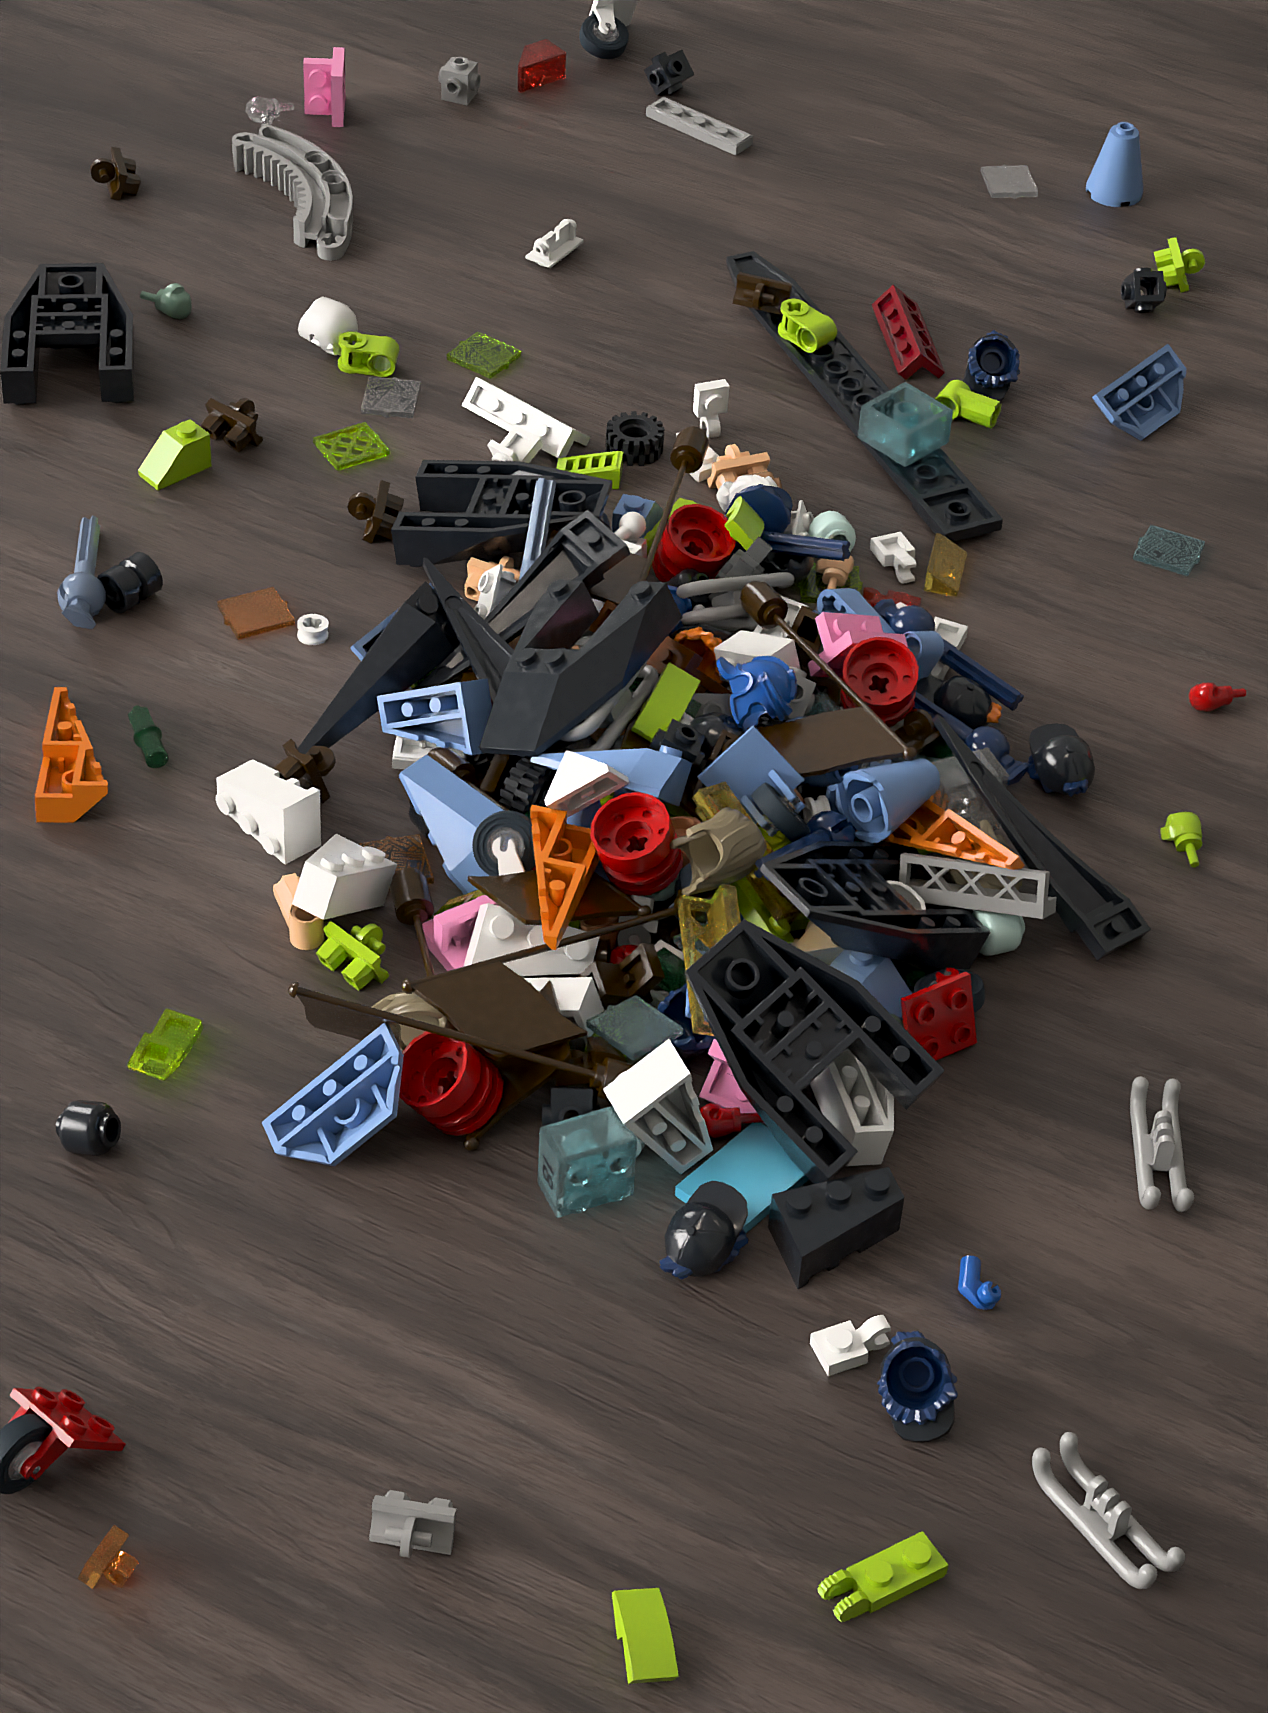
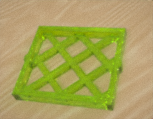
[313,422,390,471]

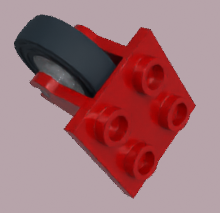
[901,968,985,1061]
[0,1386,126,1494]

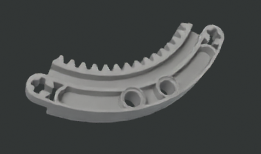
[232,123,353,261]

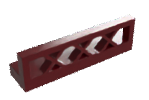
[872,285,945,380]

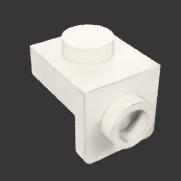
[487,425,543,463]

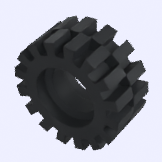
[605,411,665,466]
[498,757,557,819]

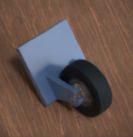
[697,725,811,842]

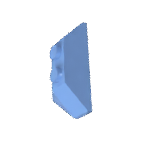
[1092,344,1187,441]
[262,1022,404,1167]

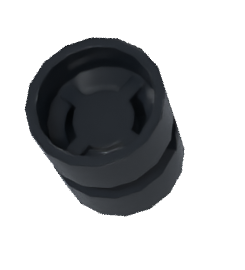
[97,552,163,614]

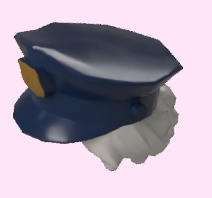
[716,474,793,533]

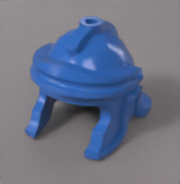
[716,656,797,732]

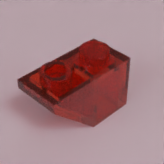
[518,39,566,93]

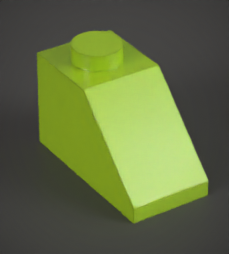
[138,419,212,491]

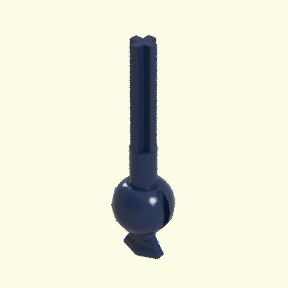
[724,515,851,561]
[873,599,1024,711]
[912,692,1030,786]
[754,811,857,881]

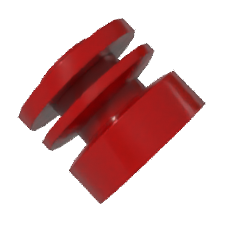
[652,504,736,582]
[840,637,919,728]
[590,792,683,896]
[399,1032,503,1136]

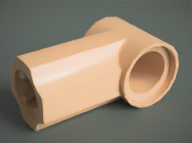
[273,873,324,950]

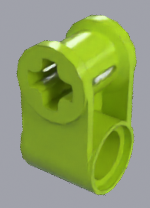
[778,299,837,353]
[338,331,400,377]

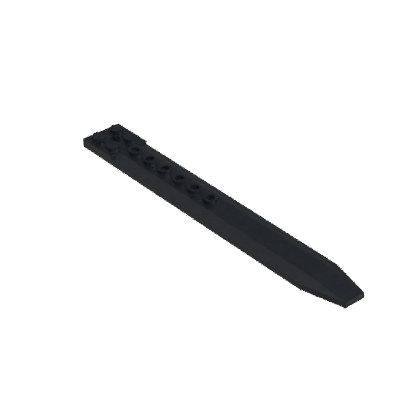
[726,251,1003,544]

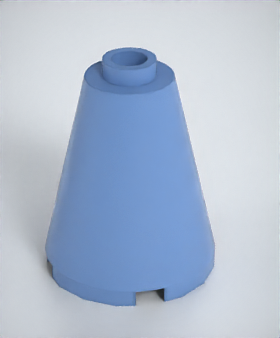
[1086,122,1144,207]
[836,758,940,843]

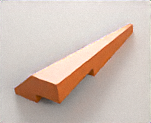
[35,687,108,823]
[856,799,1025,870]
[530,805,600,950]

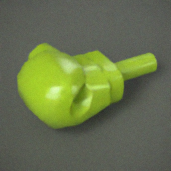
[1160,812,1202,868]

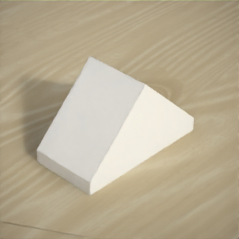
[544,750,629,818]

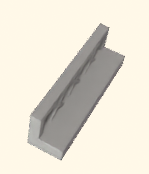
[899,853,1056,919]

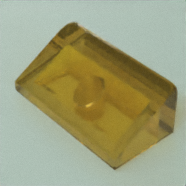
[924,533,967,596]

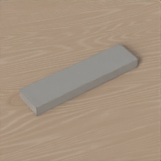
[646,97,753,156]

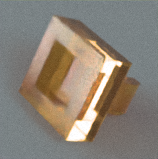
[77,1525,139,1589]

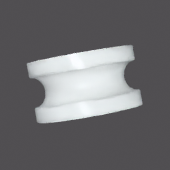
[297,614,329,645]
[803,795,831,824]

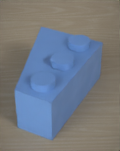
[377,678,492,755]

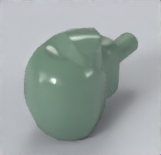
[140,283,192,320]

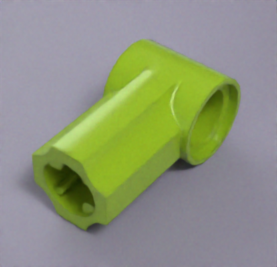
[933,380,1002,429]

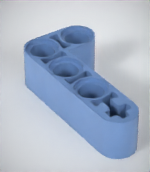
[817,588,944,680]

